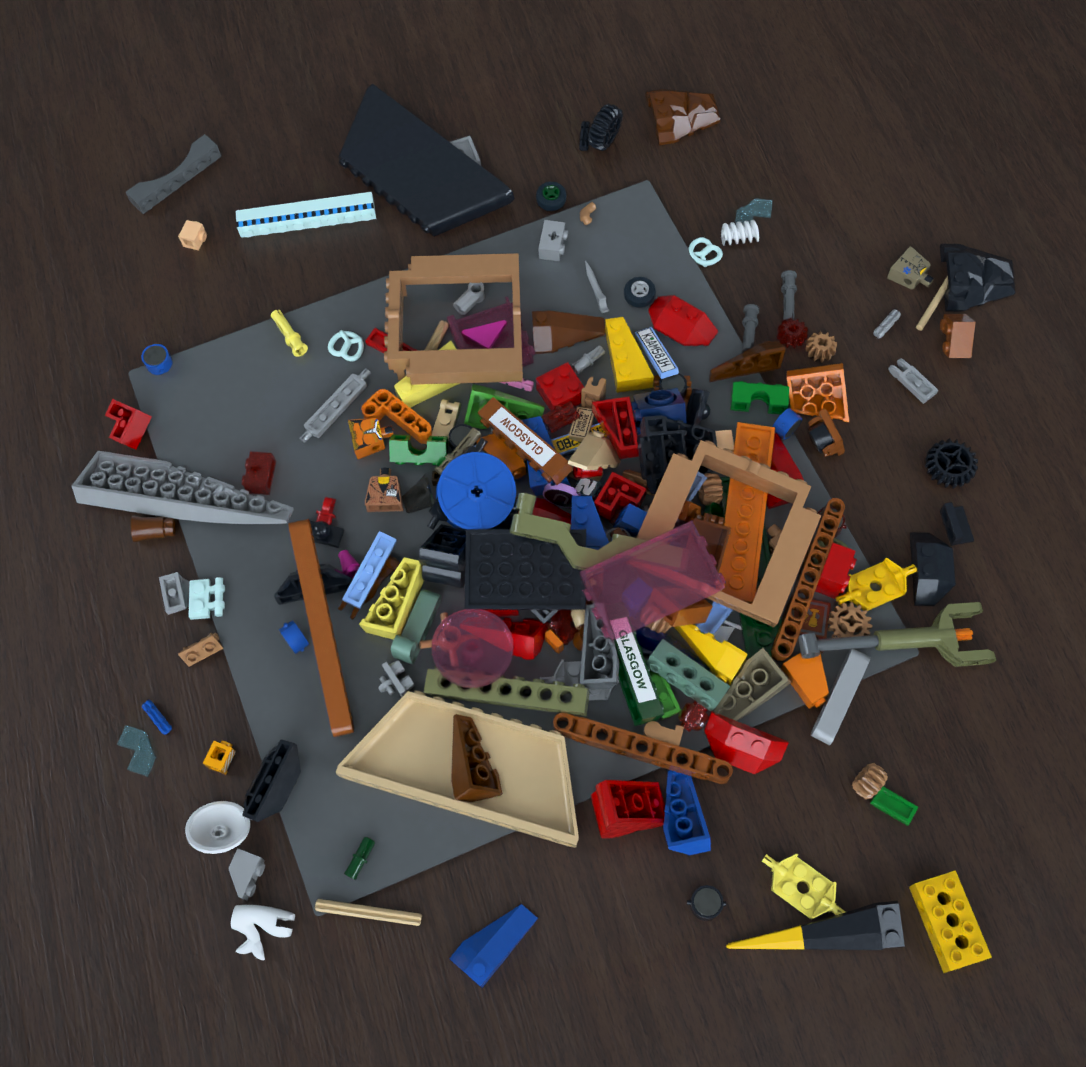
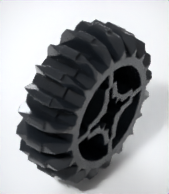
[588,104,623,151]
[925,438,978,489]

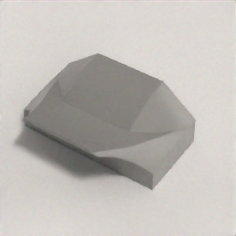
[159,572,190,615]

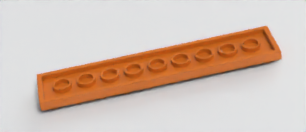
[715,422,775,604]

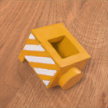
[203,740,236,775]

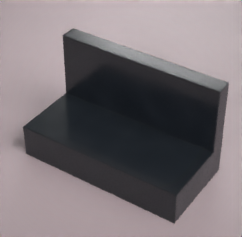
[940,502,974,546]

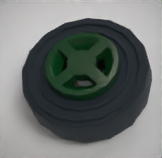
[536,182,566,211]

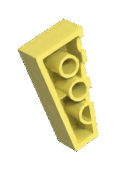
[394,341,460,408]
[359,557,424,640]

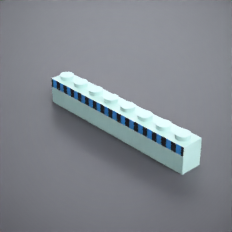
[236,192,376,238]

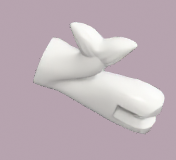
[231,905,295,960]

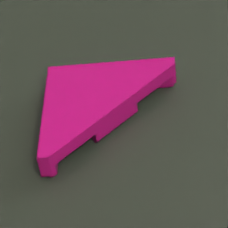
[461,320,507,349]

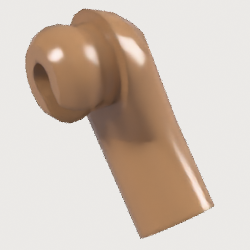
[580,202,596,225]

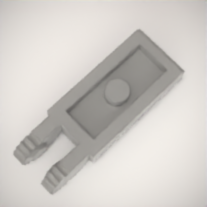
[889,358,938,404]

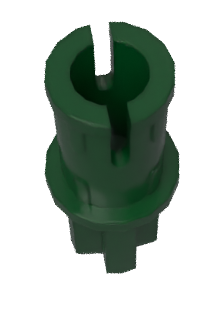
[344,837,375,880]

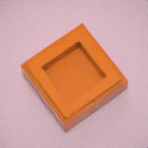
[545,629,564,654]

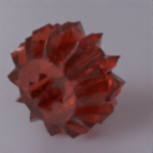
[777,317,808,349]

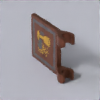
[786,597,831,654]

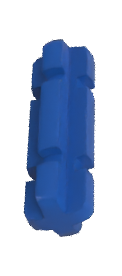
[142,700,172,735]

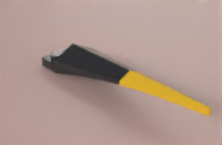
[726,901,905,950]

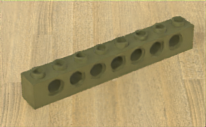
[423,666,590,716]

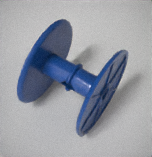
[436,452,516,530]

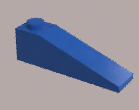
[449,904,538,988]

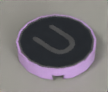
[543,483,581,508]

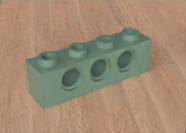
[646,639,730,711]

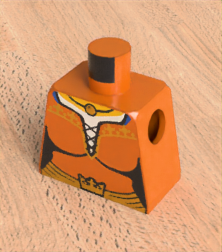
[348,418,394,459]

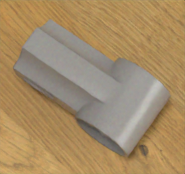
[453,282,485,315]

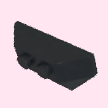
[910,532,956,607]
[274,564,353,605]
[242,739,301,822]

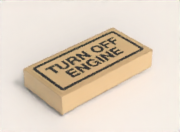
[569,407,595,442]

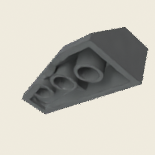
[580,603,619,690]

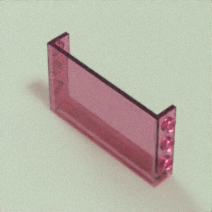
[579,521,726,642]

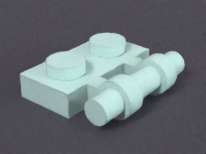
[189,577,225,620]

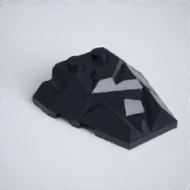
[940,244,1016,312]
[637,415,717,494]

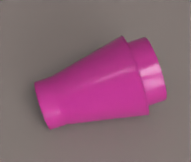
[338,550,360,579]

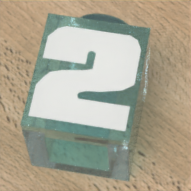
[573,478,603,502]

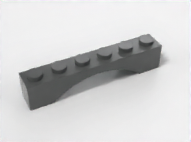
[126,134,221,214]

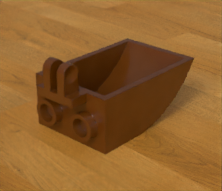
[678,513,731,585]

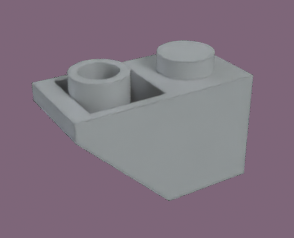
[228,848,265,901]

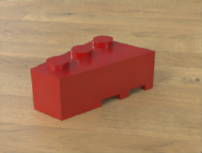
[592,397,639,459]

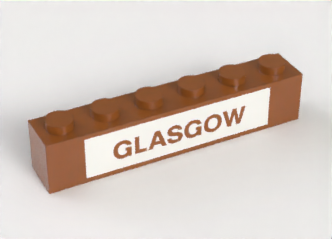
[477,397,573,485]

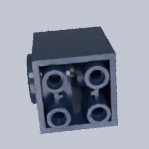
[631,388,687,437]

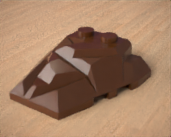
[645,89,721,146]

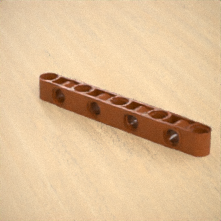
[553,713,733,784]

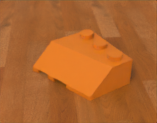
[787,363,849,422]

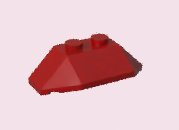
[648,295,718,346]
[704,711,789,774]

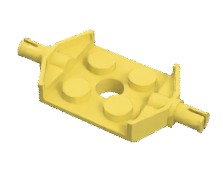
[761,854,846,920]

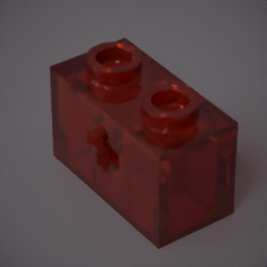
[242,451,276,495]

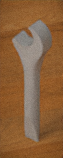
[585,261,609,314]

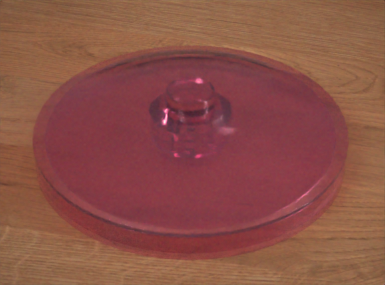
[432,609,513,688]

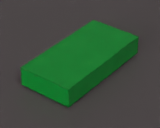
[870,786,918,826]

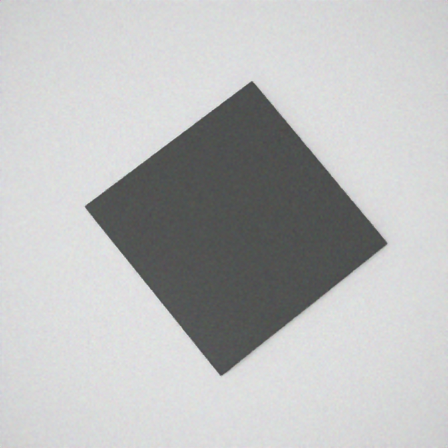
[128,180,919,916]

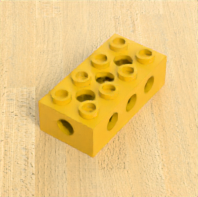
[909,870,992,973]

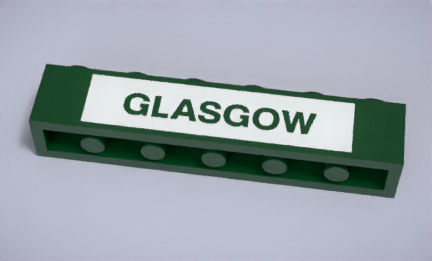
[605,602,664,726]

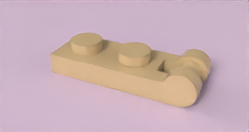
[432,399,461,446]

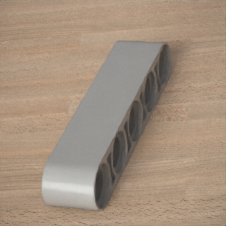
[810,649,871,745]

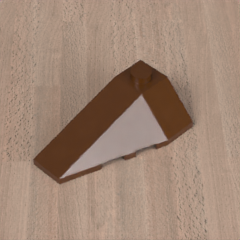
[709,341,786,382]
[451,714,503,802]

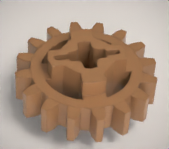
[827,602,872,638]

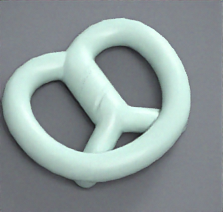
[688,237,723,267]
[328,330,364,361]

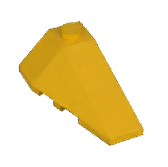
[674,624,748,685]

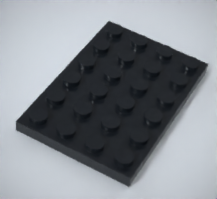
[464,529,586,610]

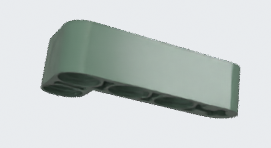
[391,589,442,665]

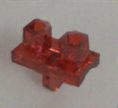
[542,401,580,433]
[547,610,578,645]

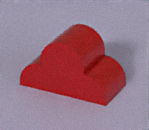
[591,780,665,838]

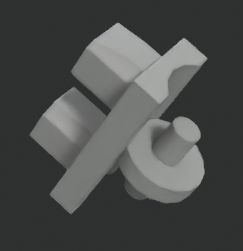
[378,660,415,698]

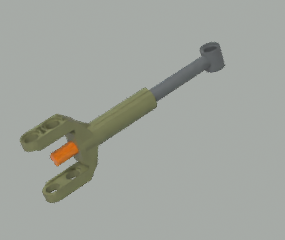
[798,602,996,667]

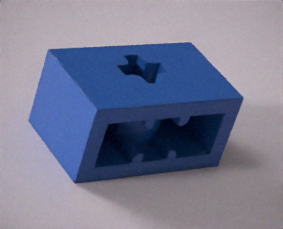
[613,503,647,537]

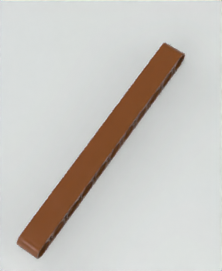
[288,519,354,737]

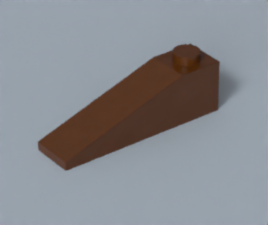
[532,311,605,354]

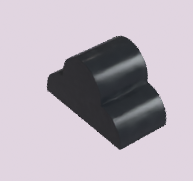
[419,524,466,588]

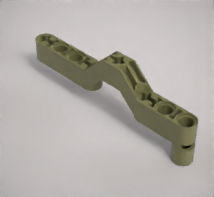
[510,493,690,573]

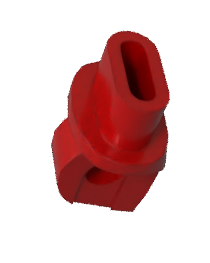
[316,497,336,525]

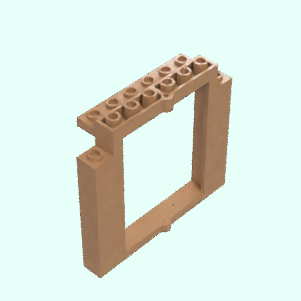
[384,253,523,385]
[626,440,821,627]

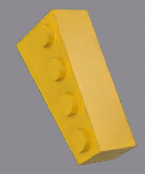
[605,317,654,393]

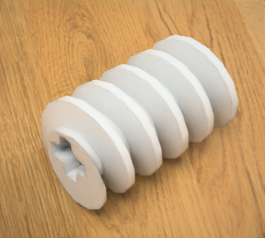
[721,220,759,246]

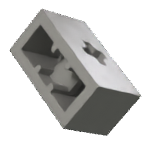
[538,220,568,261]

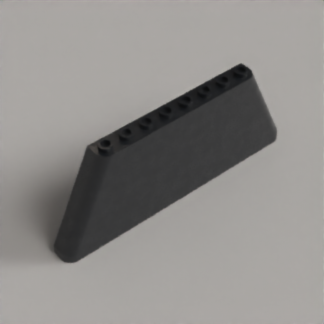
[338,84,515,237]

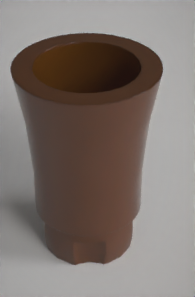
[131,516,176,542]

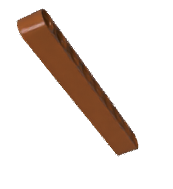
[771,498,845,661]

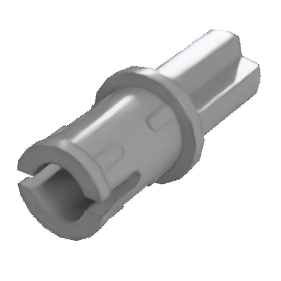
[571,346,605,374]

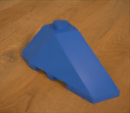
[663,770,711,855]

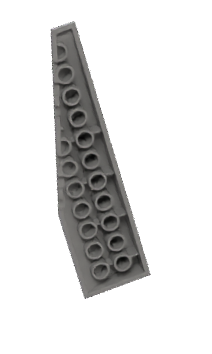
[72,451,294,524]

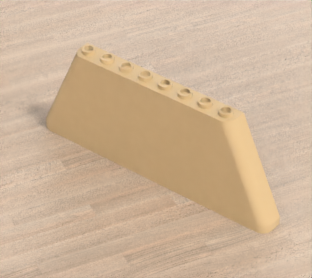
[336,691,579,848]

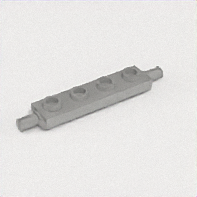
[299,368,371,443]

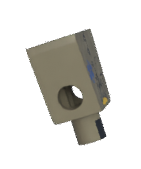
[887,246,934,290]

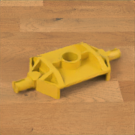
[836,558,917,611]

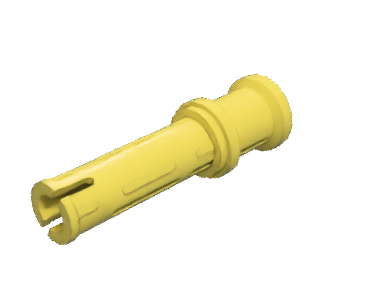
[271,310,308,357]

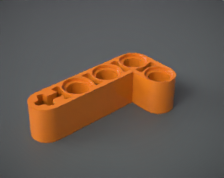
[361,389,432,444]

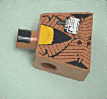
[365,468,404,512]

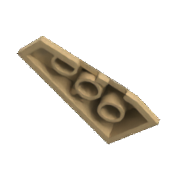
[568,430,621,470]

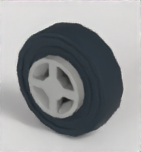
[624,277,656,308]

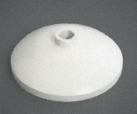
[185,801,250,854]

